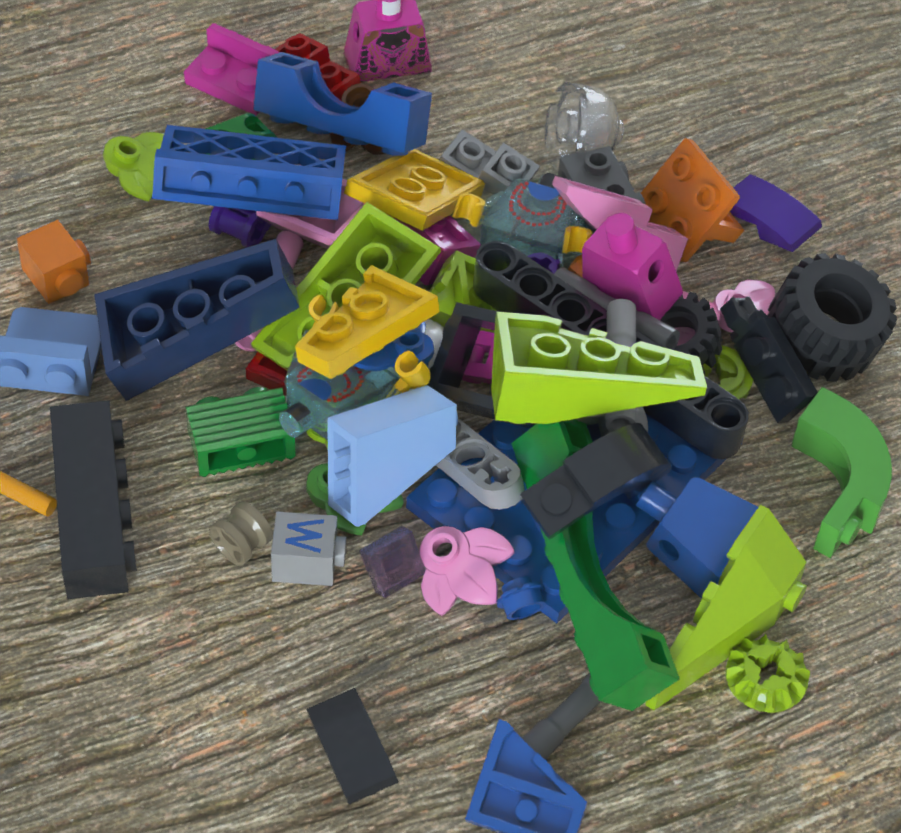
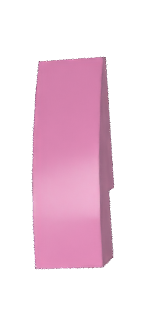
[552,176,688,271]

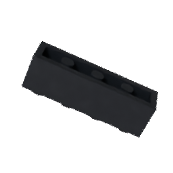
[50,400,137,600]

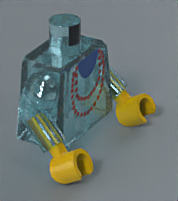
[452,173,593,268]
[279,295,430,441]

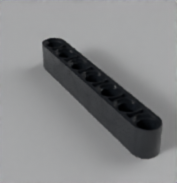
[473,241,749,459]

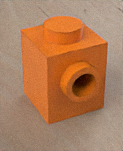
[17,220,91,304]

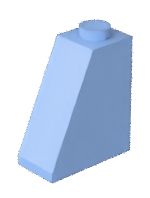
[328,385,458,527]

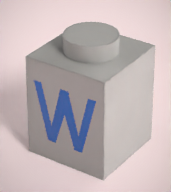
[271,511,347,586]

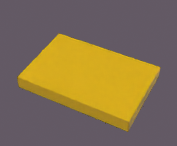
[344,149,486,231]

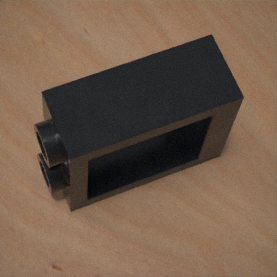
[427,302,536,429]

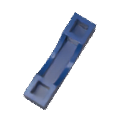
[253,52,432,156]

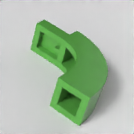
[791,387,892,558]

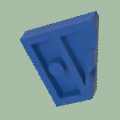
[465,719,588,833]

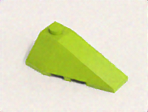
[251,202,441,372]
[491,312,707,424]
[645,504,807,711]

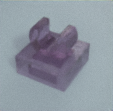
[359,526,425,598]

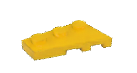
[295,265,440,379]

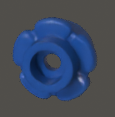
[496,576,546,620]

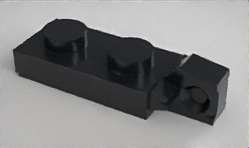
[720,297,818,423]

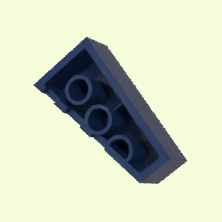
[94,239,300,401]

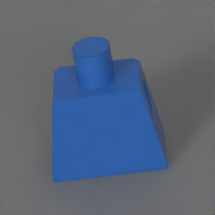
[636,477,758,599]

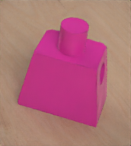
[582,213,683,320]

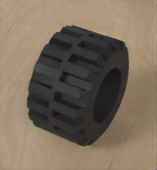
[767,253,897,382]

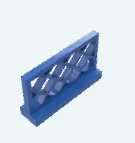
[152,125,346,220]

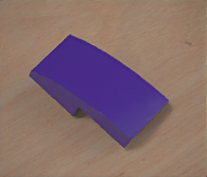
[729,174,822,252]

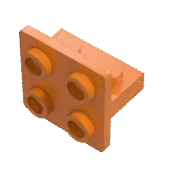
[641,138,744,262]

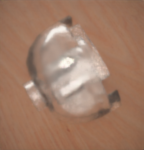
[545,82,624,169]

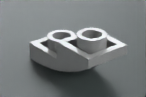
[439,129,540,199]

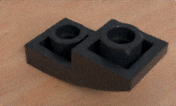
[306,688,399,805]

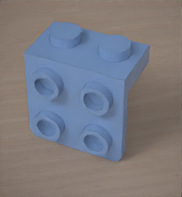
[0,307,102,396]

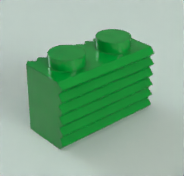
[185,387,296,477]

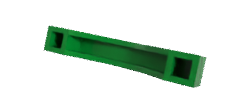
[511,419,680,711]

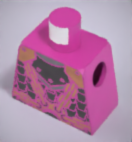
[344,0,432,82]

